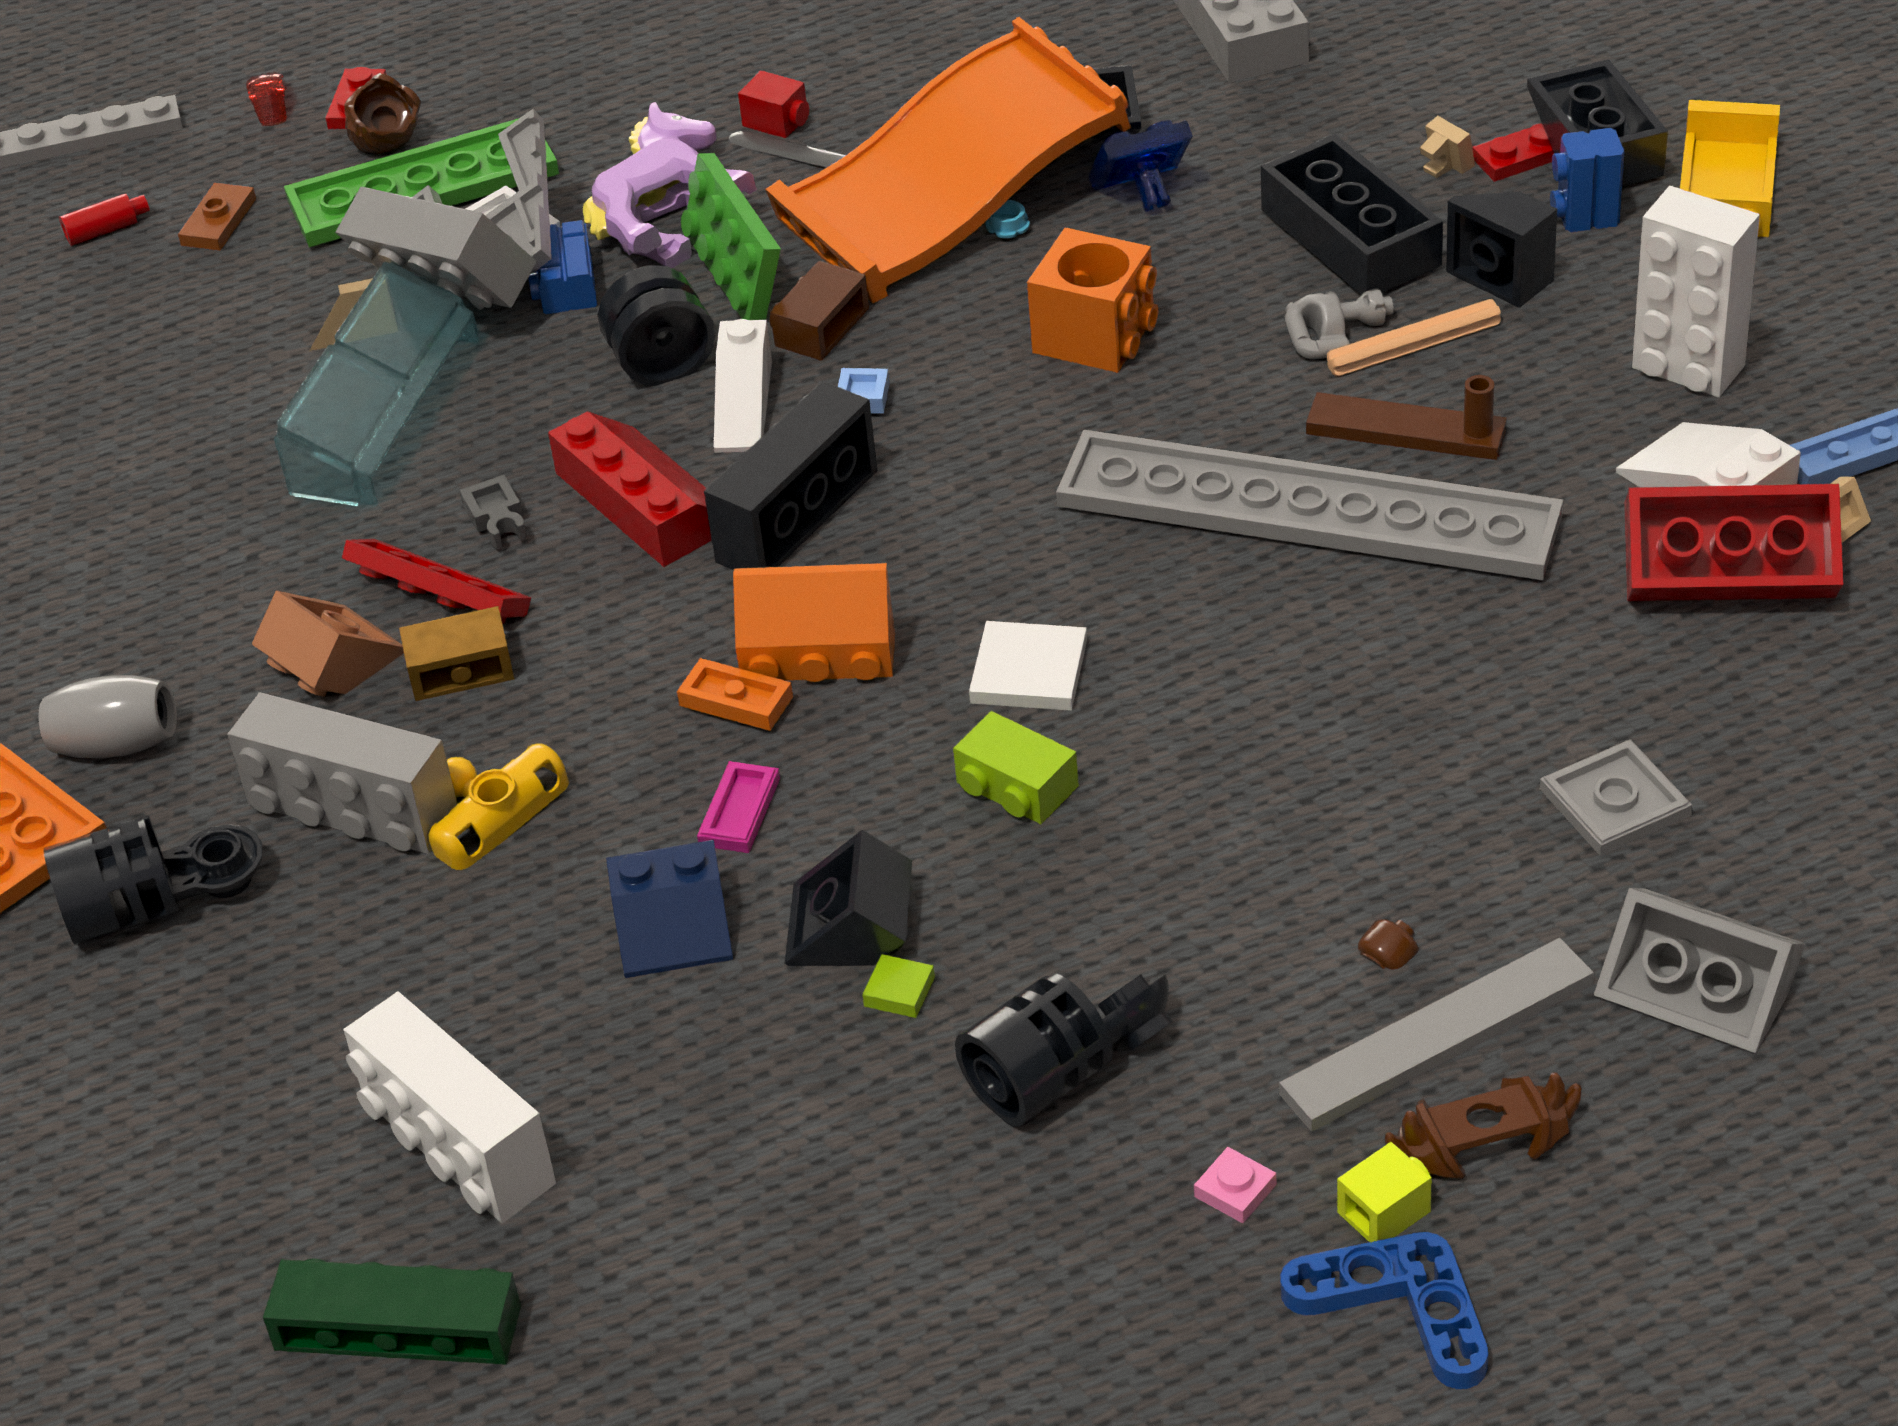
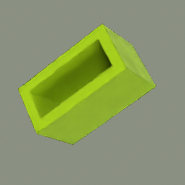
[953,711,1079,824]

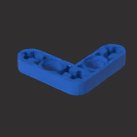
[1280,1232,1488,1389]

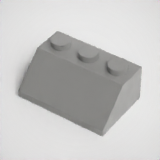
[1594,888,1805,1053]

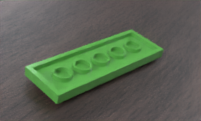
[284,118,559,247]

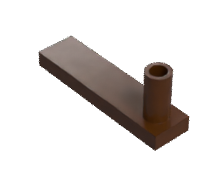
[1306,375,1507,460]

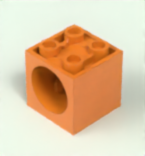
[1027,228,1158,373]

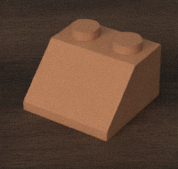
[252,591,404,697]

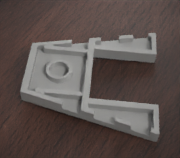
[412,109,552,310]

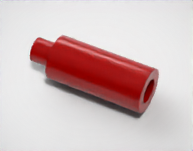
[59,193,150,246]

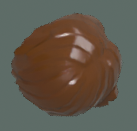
[344,73,421,154]

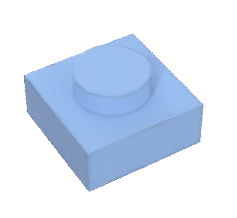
[838,368,890,414]

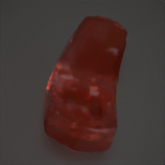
[246,71,287,126]

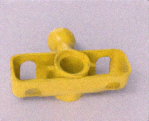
[428,743,569,870]

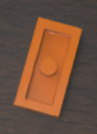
[677,658,793,731]

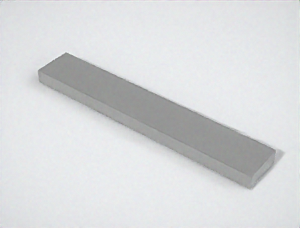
[1279,937,1594,1132]

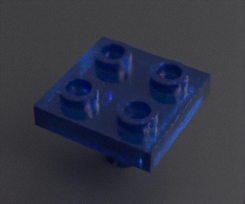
[1089,120,1193,211]

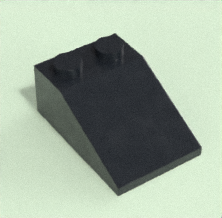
[1527,59,1668,186]

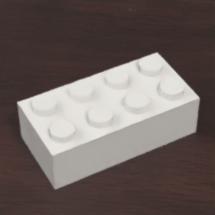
[1632,186,1760,397]
[343,991,556,1224]

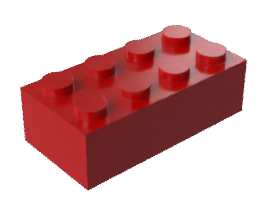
[1624,484,1843,601]

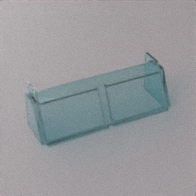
[274,262,480,506]

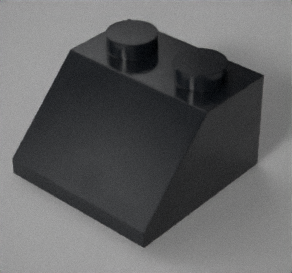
[1446,191,1558,308]
[784,830,912,966]

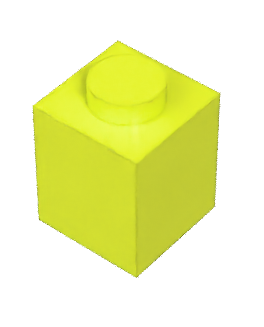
[1337,1142,1432,1242]

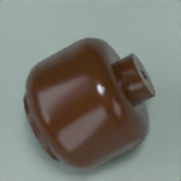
[1358,919,1419,970]

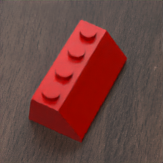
[548,411,712,567]

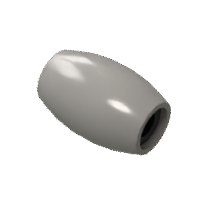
[38,675,177,759]

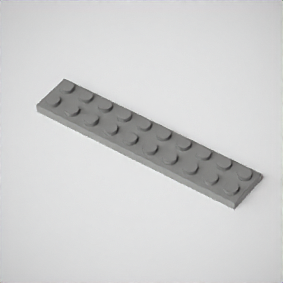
[1056,430,1563,580]

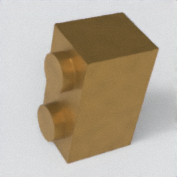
[399,606,515,701]

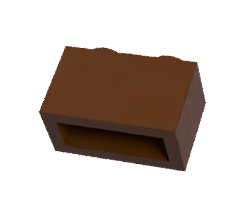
[770,261,869,361]

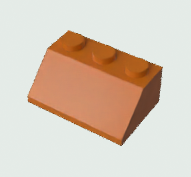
[733,563,895,682]

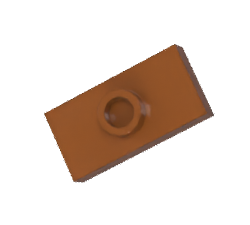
[178,183,256,251]

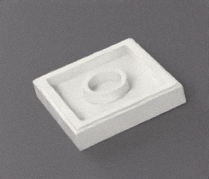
[969,621,1087,711]

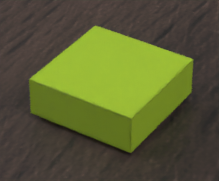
[862,954,935,1018]

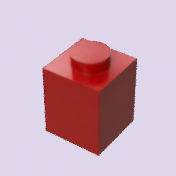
[738,70,809,138]

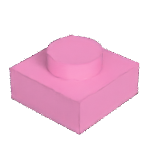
[1194,1147,1277,1223]

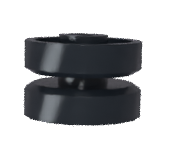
[597,265,716,386]

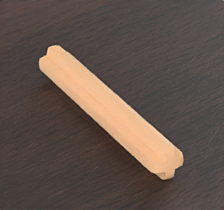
[1327,299,1501,377]

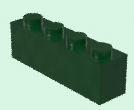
[263,1259,521,1365]

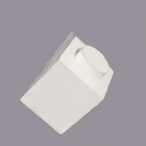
[714,319,772,453]

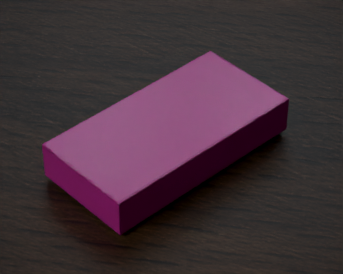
[697,761,780,853]

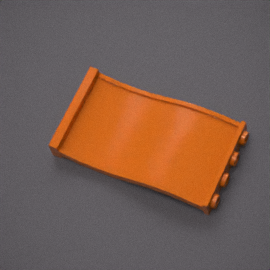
[765,17,1131,303]

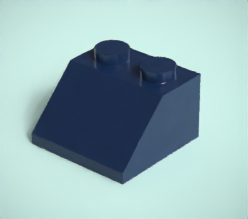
[606,840,733,978]

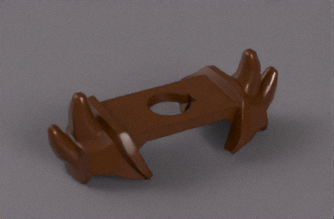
[1385,1072,1582,1179]

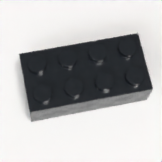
[1260,134,1443,295]
[704,381,878,570]

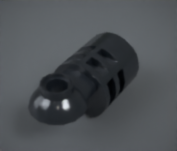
[44,815,262,945]
[955,974,1173,1127]

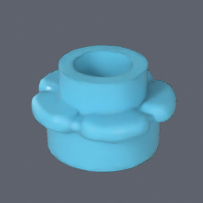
[985,200,1030,238]

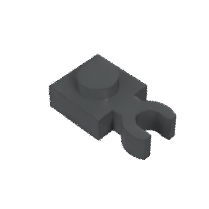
[459,475,527,549]

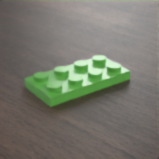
[681,153,781,320]

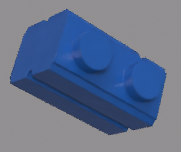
[1550,128,1624,232]
[529,220,597,314]

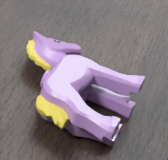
[583,102,757,268]

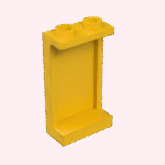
[1680,100,1780,237]

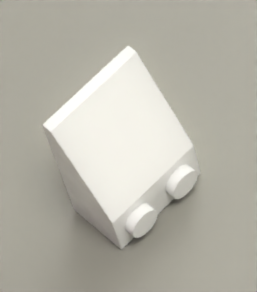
[1616,422,1801,487]

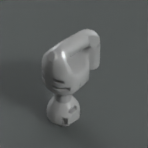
[1285,288,1393,359]

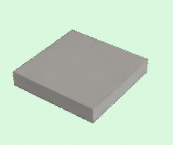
[1539,739,1692,856]

